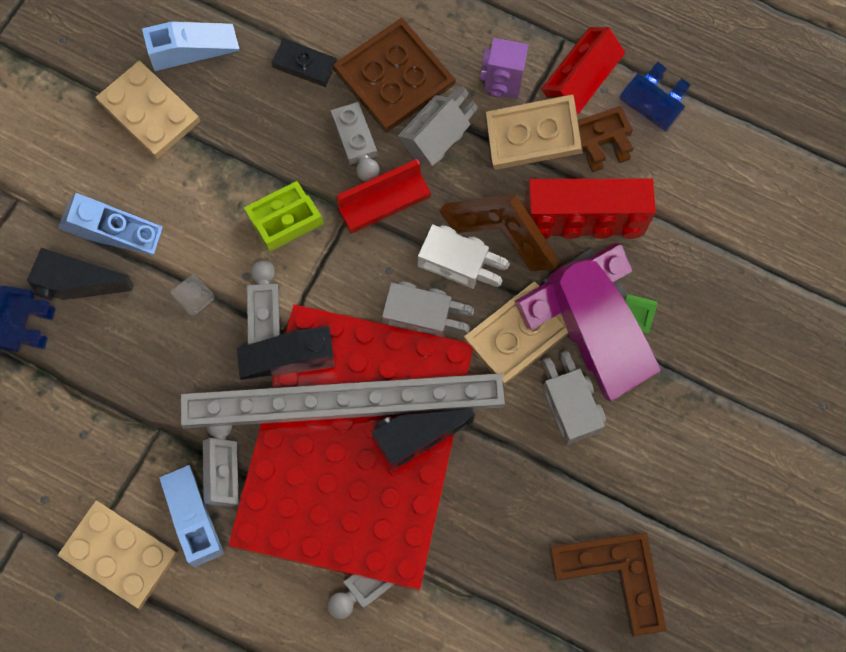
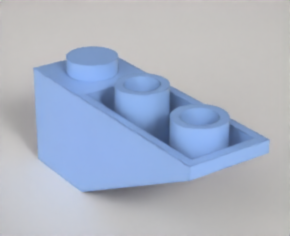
[142,22,240,71]
[58,193,163,255]
[159,465,224,567]

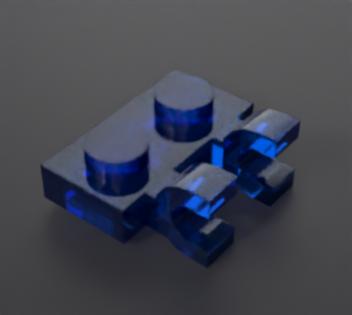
[619,62,691,132]
[0,285,56,352]

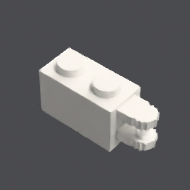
[418,224,510,289]

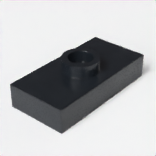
[272,38,337,87]

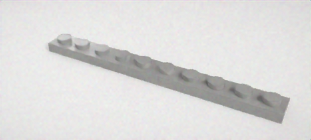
[181,373,505,429]

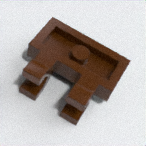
[578,106,633,173]

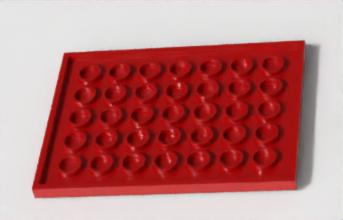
[228,304,473,591]

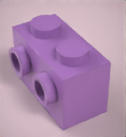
[480,38,529,98]

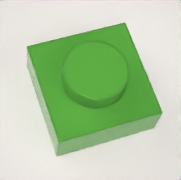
[625,294,657,334]

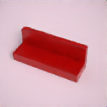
[541,27,625,114]
[336,159,431,234]

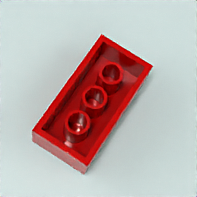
[524,178,656,239]

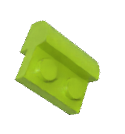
[244,181,324,253]

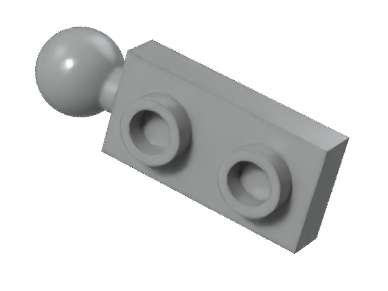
[331,102,380,182]
[247,260,280,345]
[203,425,239,507]
[327,575,394,619]

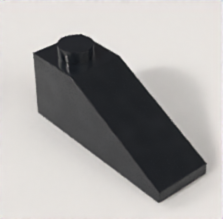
[27,248,134,300]
[237,326,335,380]
[372,409,475,472]

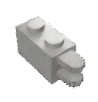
[397,86,478,166]
[382,281,474,337]
[542,351,606,446]

